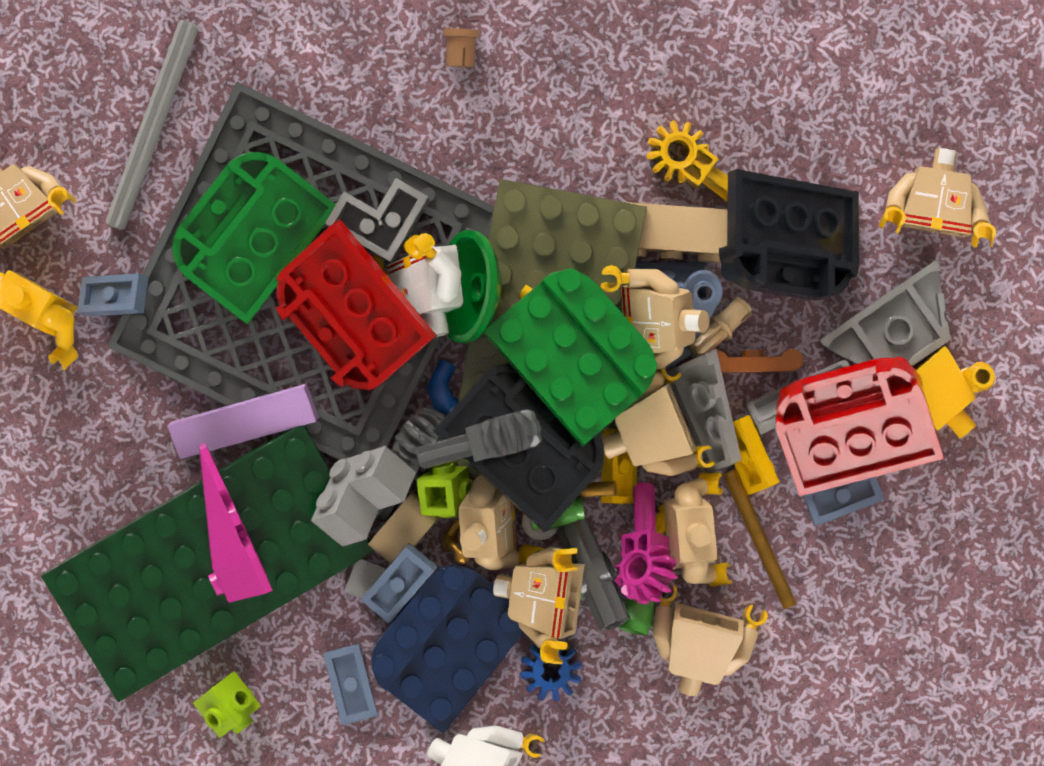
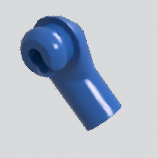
[427,359,458,415]

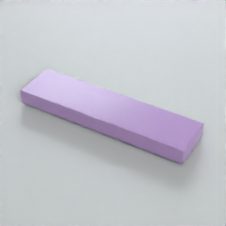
[167,384,319,459]

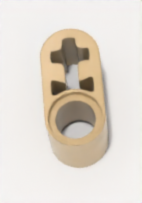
[368,491,439,564]

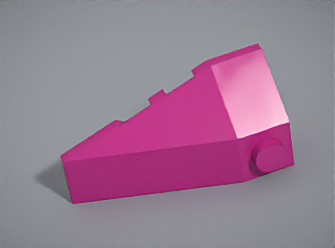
[199,442,272,603]

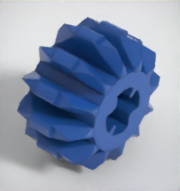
[520,639,583,702]

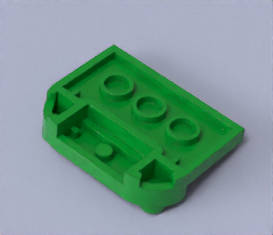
[172,152,336,324]
[483,269,657,447]

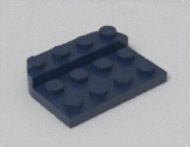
[371,564,524,734]

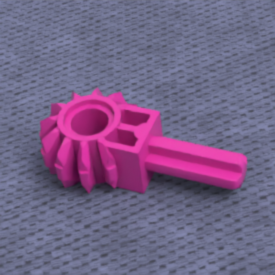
[614,482,678,605]

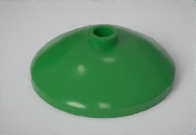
[445,230,502,343]

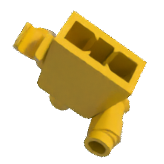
[0,270,78,371]
[915,346,996,439]

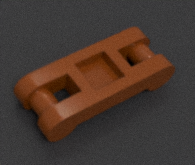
[717,349,803,373]

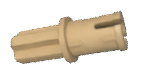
[688,297,752,357]

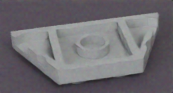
[818,260,951,366]

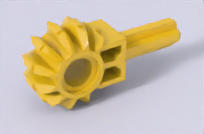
[646,120,728,202]

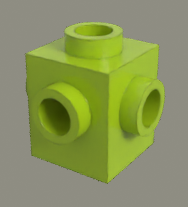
[417,462,473,518]
[193,671,261,738]

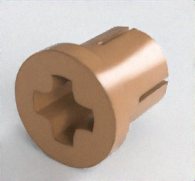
[443,28,480,67]

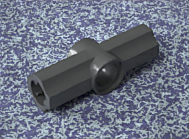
[556,517,631,632]

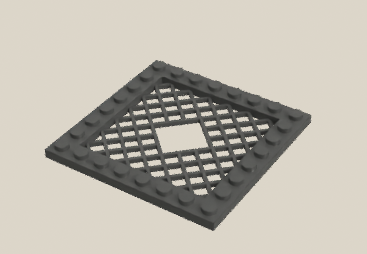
[107,82,495,460]

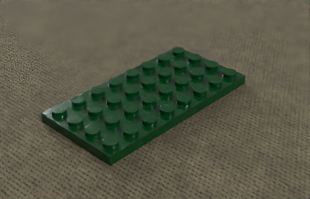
[41,425,375,702]

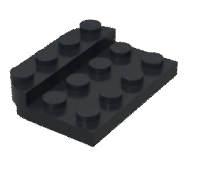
[719,169,859,300]
[432,363,604,532]

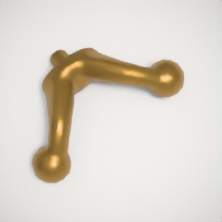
[441,517,469,565]

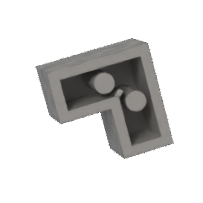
[325,178,430,264]
[311,446,416,546]

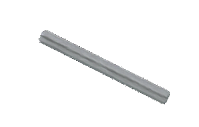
[106,20,198,230]

